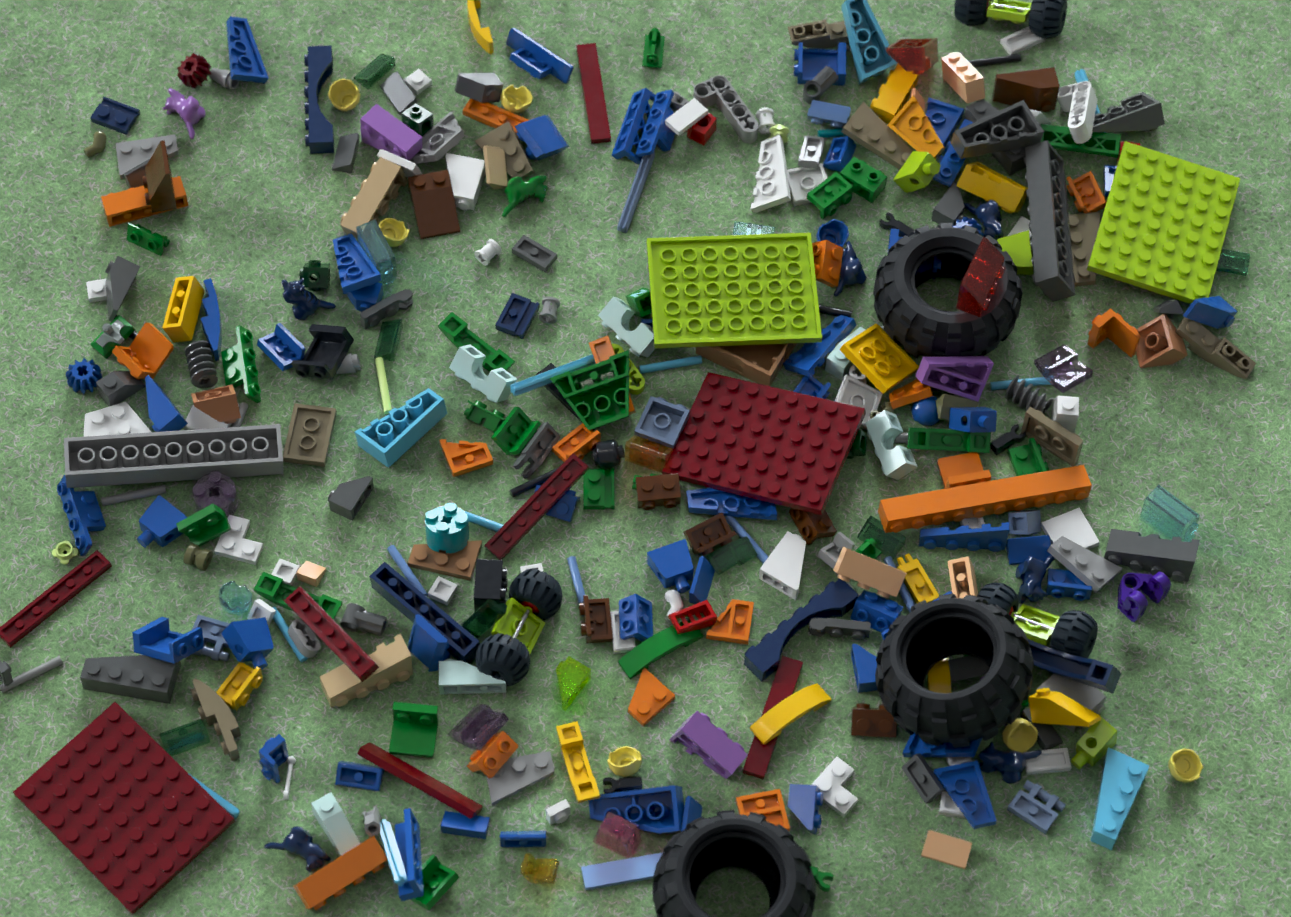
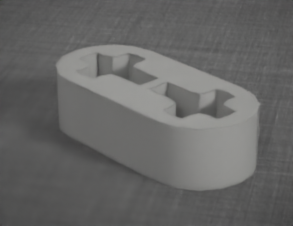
[288,619,321,658]

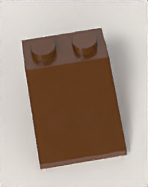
[992,67,1060,112]
[142,140,177,213]
[408,170,460,239]

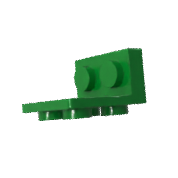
[389,702,439,758]

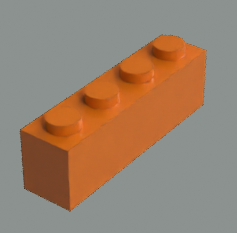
[101,176,188,227]
[293,836,387,911]

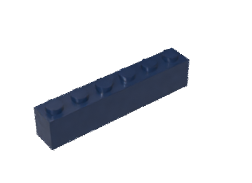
[369,562,480,664]

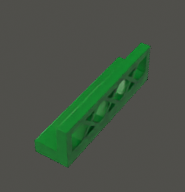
[1041,124,1121,158]

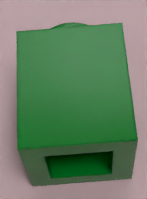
[626,287,652,318]

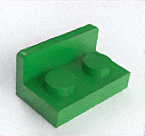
[807,172,853,219]
[1007,438,1049,476]
[176,504,231,547]

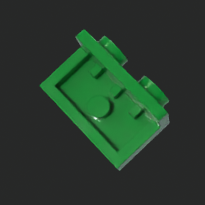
[491,407,541,455]
[410,855,460,910]

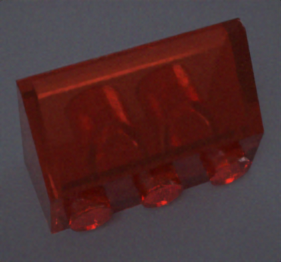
[886,38,938,74]
[956,237,1006,317]

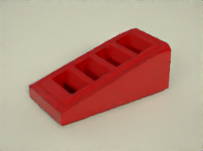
[668,600,717,634]

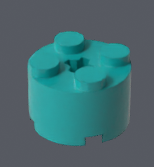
[425,503,469,553]

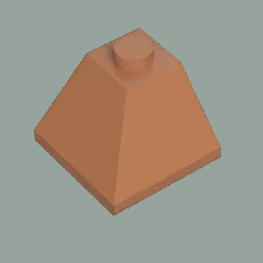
[1136,313,1188,368]
[191,385,241,424]

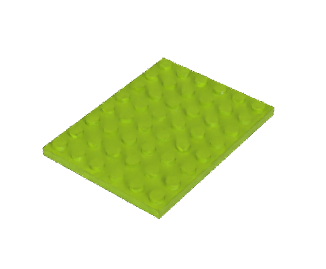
[1087,141,1240,304]
[646,233,822,348]

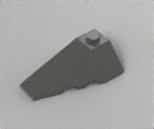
[1092,92,1165,132]

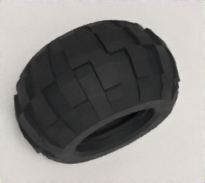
[875,594,1034,748]
[653,810,816,917]

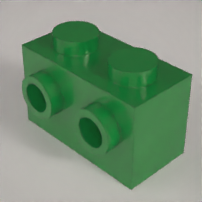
[840,157,887,203]

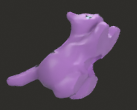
[163,88,206,139]

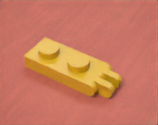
[897,553,939,603]

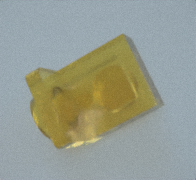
[521,853,559,883]

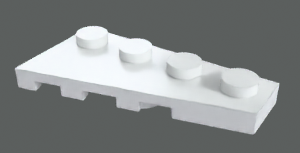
[751,135,791,213]

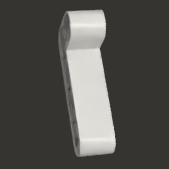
[1057,81,1097,144]

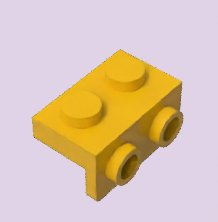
[216,662,263,711]

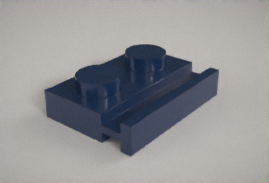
[90,97,140,135]
[495,293,540,339]

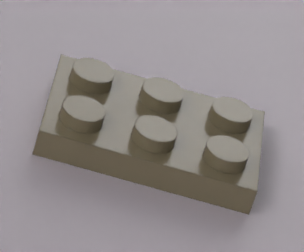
[283,403,337,467]
[1021,407,1084,467]

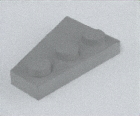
[115,134,179,179]
[1047,536,1123,593]
[486,751,554,806]

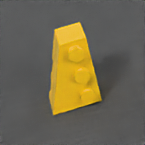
[956,162,1028,213]

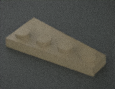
[841,102,913,170]
[1069,212,1100,287]

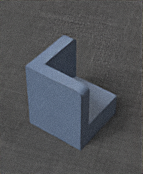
[1008,510,1041,535]

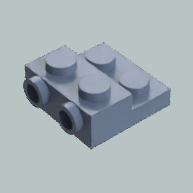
[634,396,690,449]

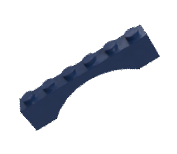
[304,45,334,154]
[744,579,859,682]
[1028,639,1122,694]

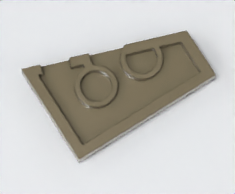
[474,121,535,180]

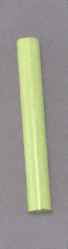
[375,357,392,414]

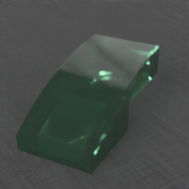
[707,536,758,575]

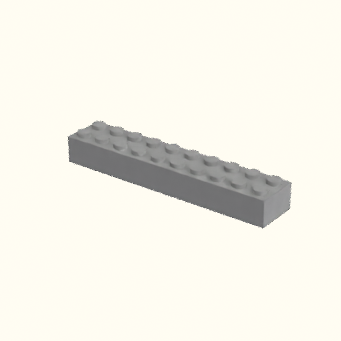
[64,424,283,488]

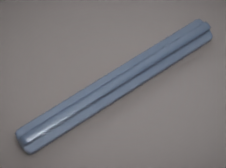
[617,152,655,233]

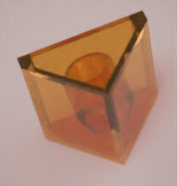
[625,435,674,473]

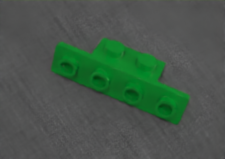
[221,325,261,403]

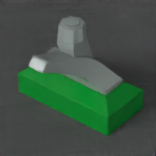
[90,315,135,359]

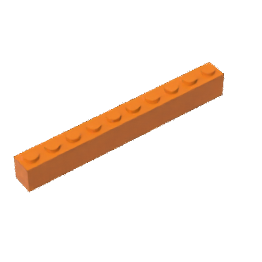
[878,465,1092,533]

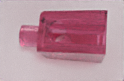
[593,812,642,859]

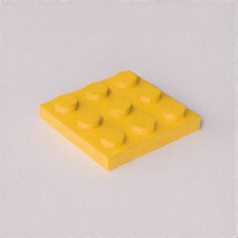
[839,323,919,394]

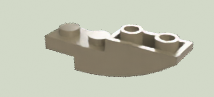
[788,19,850,48]
[1175,317,1256,379]
[190,678,241,761]

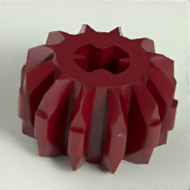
[177,53,211,89]

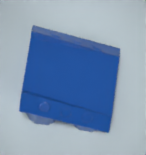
[515,115,569,161]
[408,614,450,672]

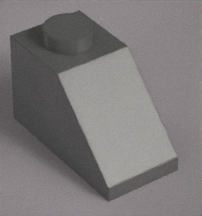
[454,73,503,102]
[932,182,965,226]
[96,371,146,406]
[328,476,374,521]

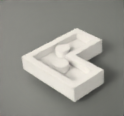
[215,515,263,565]
[811,757,858,818]

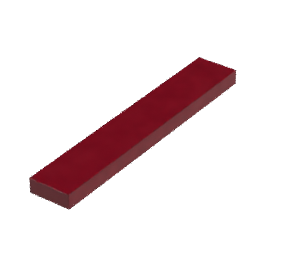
[576,43,611,144]
[484,453,589,560]
[0,550,112,648]
[284,586,379,682]
[742,656,803,780]
[358,742,483,819]

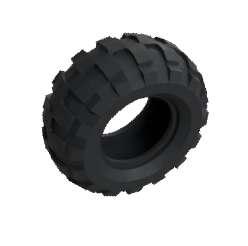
[873,223,1023,359]

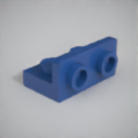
[1046,568,1092,601]
[619,594,653,642]

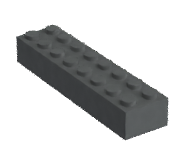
[1024,140,1075,302]

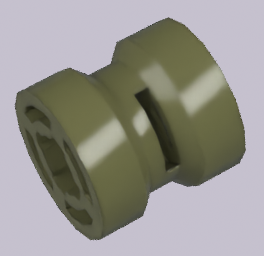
[183,543,213,571]

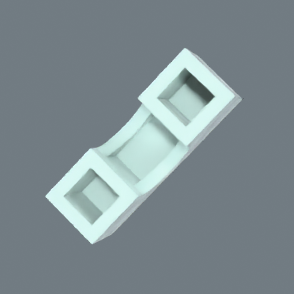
[598,296,655,357]
[449,344,517,403]
[865,410,918,480]

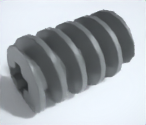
[185,340,218,388]
[1005,375,1054,413]

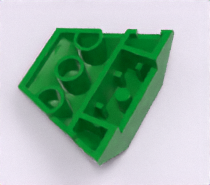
[550,350,629,431]

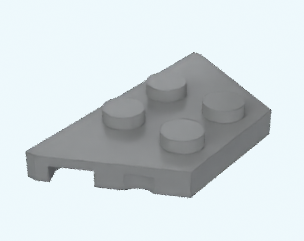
[409,112,465,164]

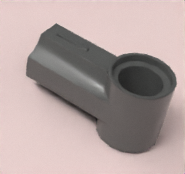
[803,66,839,104]
[340,603,387,636]

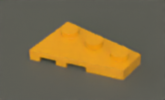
[887,95,945,159]

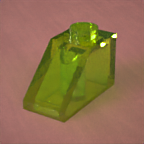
[555,656,591,711]

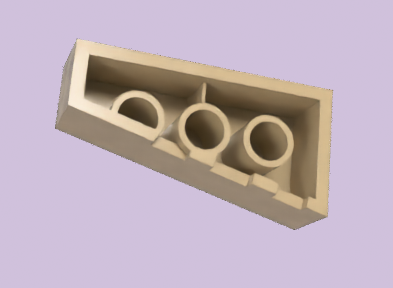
[340,157,408,242]
[320,634,413,708]

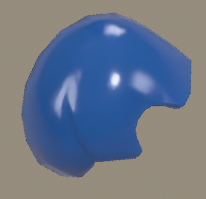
[816,219,849,248]
[910,396,940,426]

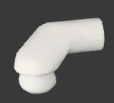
[665,590,684,620]

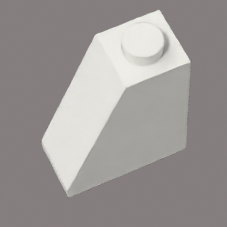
[445,153,486,210]
[1051,396,1079,433]
[759,531,806,600]

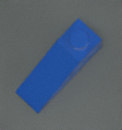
[1183,296,1238,329]
[145,375,188,432]

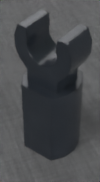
[879,212,915,237]
[990,424,1026,455]
[603,776,642,794]

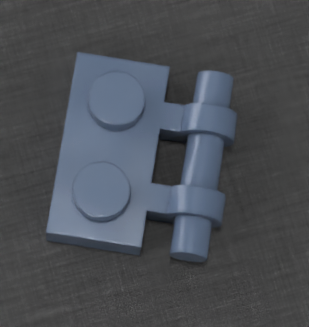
[192,615,230,662]
[1007,780,1066,834]

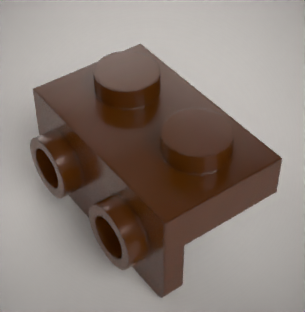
[635,473,681,510]
[789,508,837,545]
[683,513,737,556]
[579,595,613,644]
[851,703,897,738]

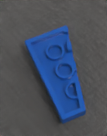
[226,17,269,83]
[333,233,382,294]
[783,315,856,377]
[686,488,777,520]
[918,522,1009,552]

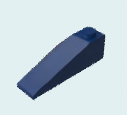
[589,785,684,834]

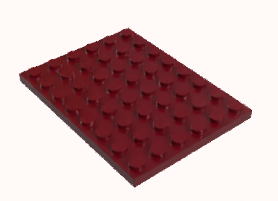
[662,372,866,515]
[13,702,235,915]

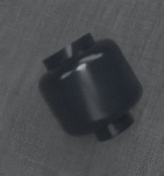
[593,439,625,469]

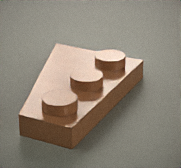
[408,540,482,581]

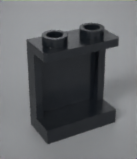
[291,324,354,379]

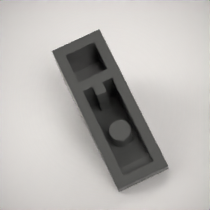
[105,256,140,322]

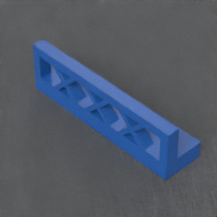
[611,88,656,164]
[395,808,424,901]

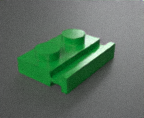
[583,469,615,510]

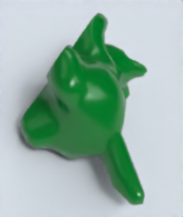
[502,175,548,218]

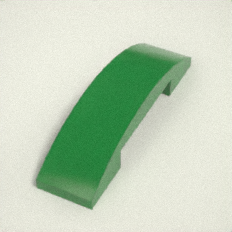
[438,312,515,372]
[907,427,991,453]
[254,572,343,620]
[618,620,704,679]

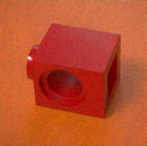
[687,113,717,145]

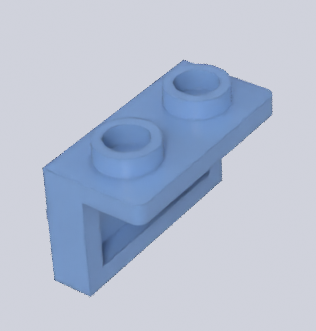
[807,100,851,128]

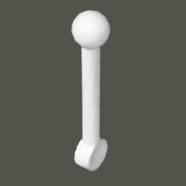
[283,756,296,800]

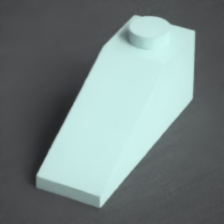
[825,327,865,381]
[439,659,506,694]
[311,792,360,856]

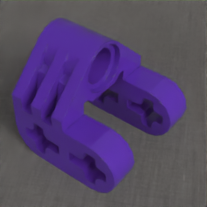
[1117,572,1171,622]

